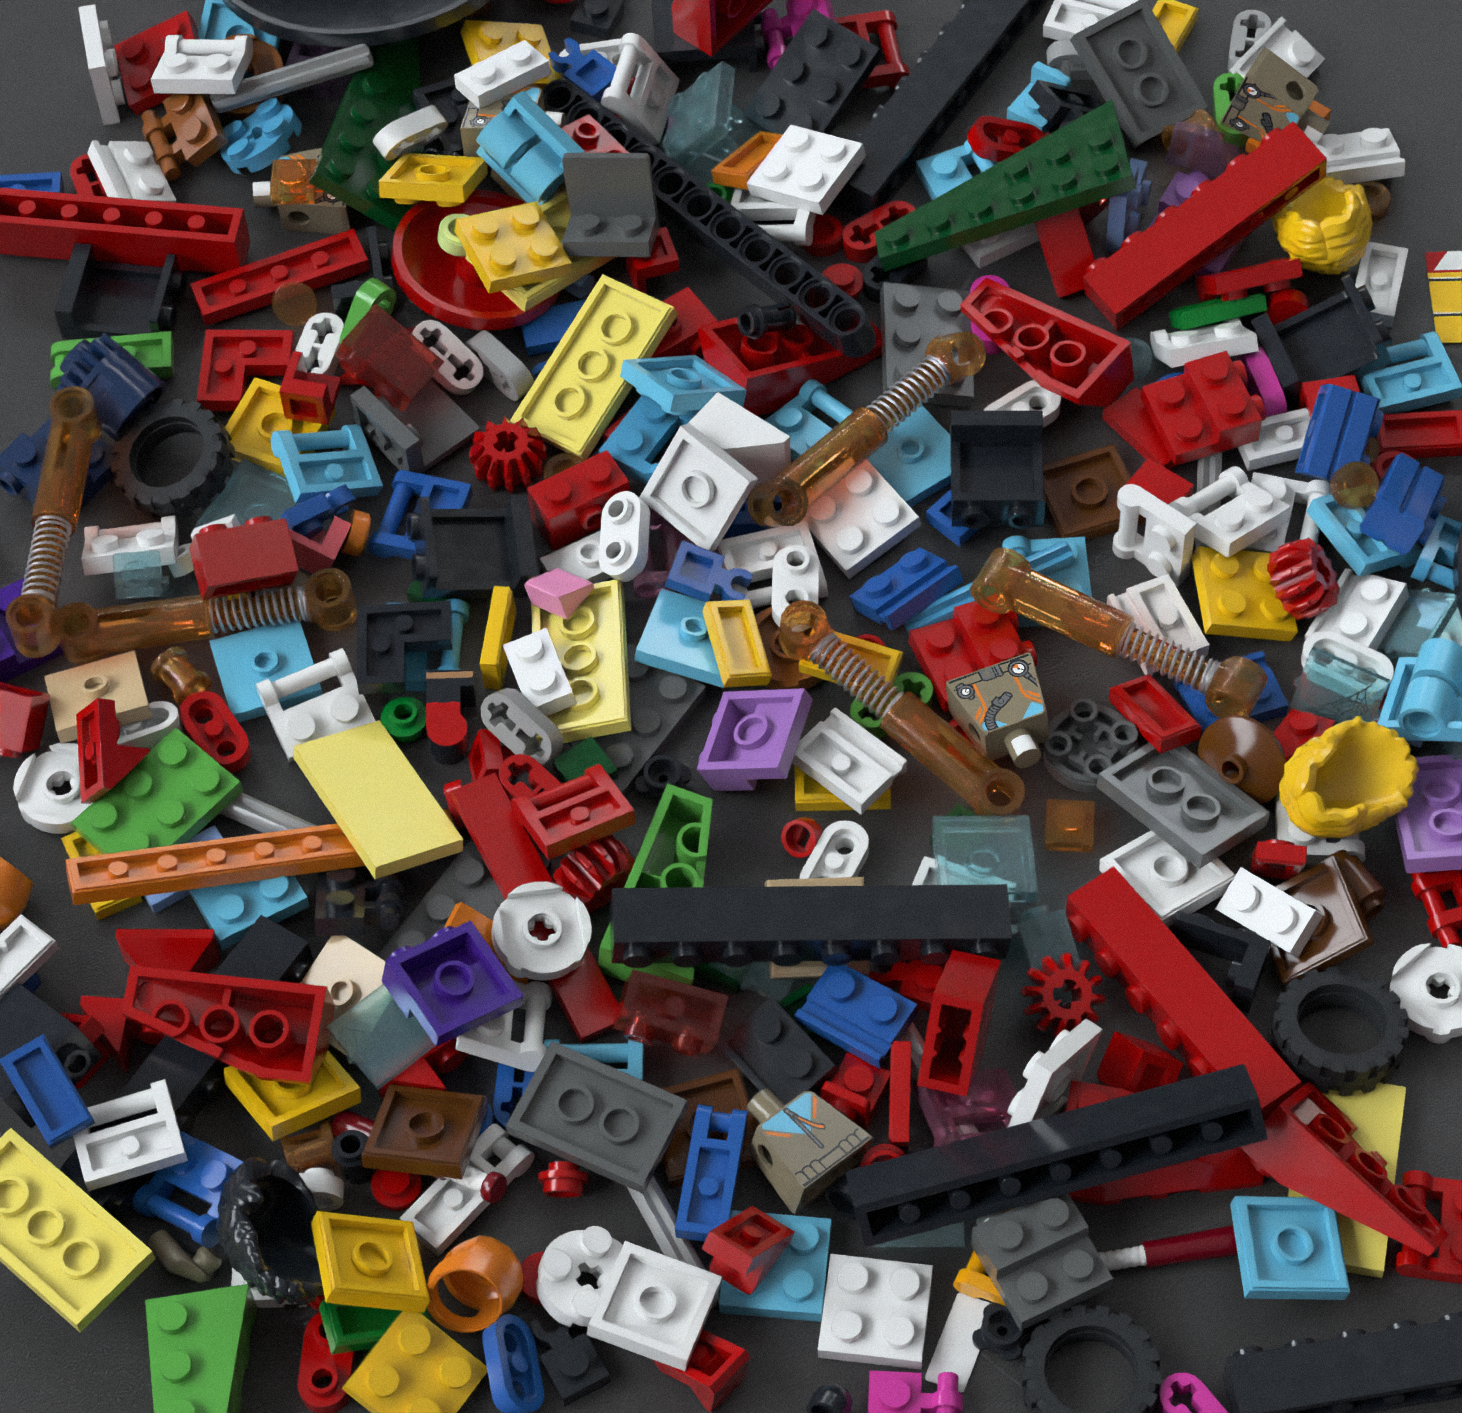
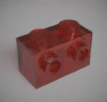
[335,304,445,413]
[613,969,728,1057]

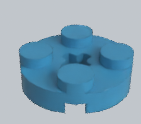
[221,98,302,174]

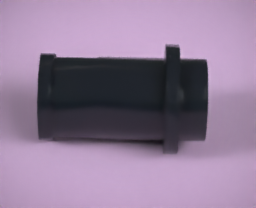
[737,302,796,340]
[331,1130,373,1184]

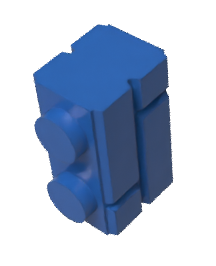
[1295,384,1383,488]
[1359,453,1447,555]

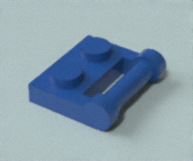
[367,470,473,560]
[132,1131,243,1248]

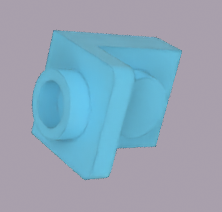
[1007,61,1072,135]

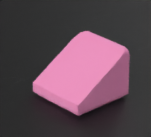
[524,568,594,619]

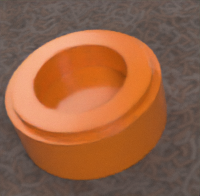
[340,509,371,557]

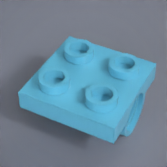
[476,90,584,206]
[1378,638,1462,742]

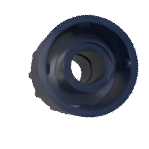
[56,333,167,442]

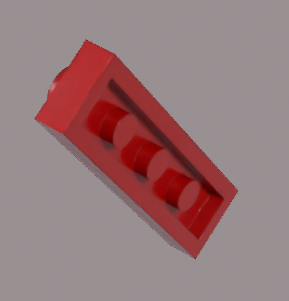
[190,229,370,326]

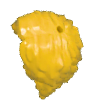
[1271,177,1373,275]
[1279,716,1419,838]

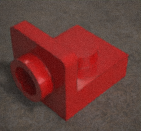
[821,1053,890,1129]

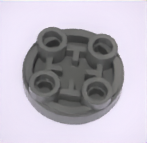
[1042,698,1138,793]

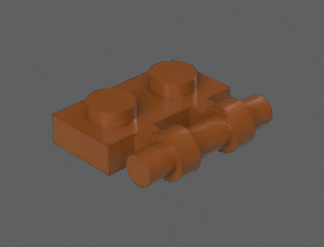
[141,94,228,181]

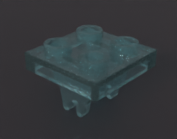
[663,61,744,168]

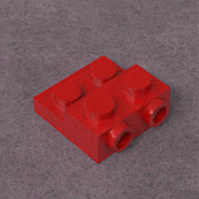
[1141,351,1266,466]
[908,595,1037,712]

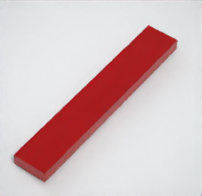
[451,773,626,1044]

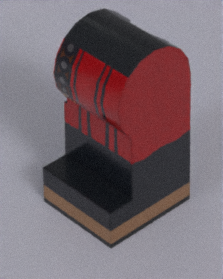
[426,669,476,765]

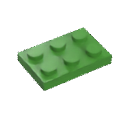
[71,728,244,854]

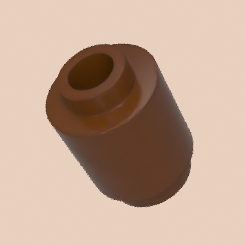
[1325,850,1387,922]

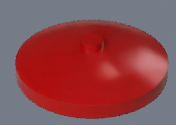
[391,189,561,331]

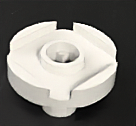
[13,743,93,834]
[492,882,592,980]
[1388,943,1462,1044]
[536,1226,623,1327]

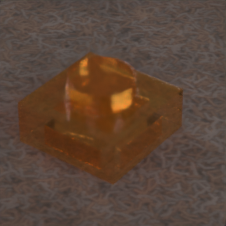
[270,159,317,205]
[1044,799,1095,852]

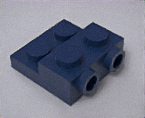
[0,413,116,521]

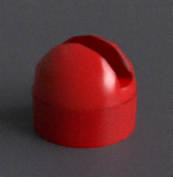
[781,817,823,858]

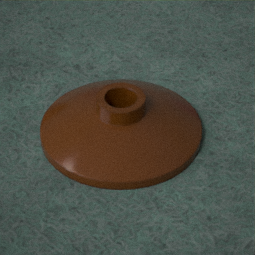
[1198,715,1287,805]

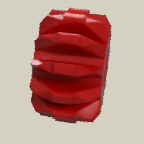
[469,416,547,494]
[1267,538,1340,620]
[553,834,635,914]
[1020,953,1106,1038]

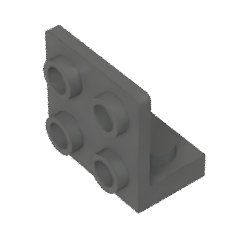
[562,153,660,257]
[350,376,479,474]

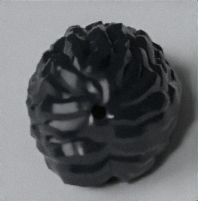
[215,1157,324,1306]

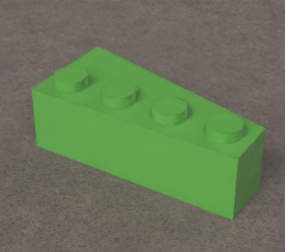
[597,783,713,1004]
[145,1284,257,1413]

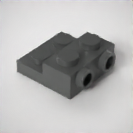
[971,1193,1113,1331]

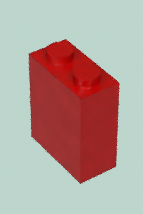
[917,950,1001,1097]

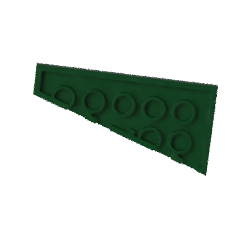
[309,37,424,232]
[875,100,1137,272]

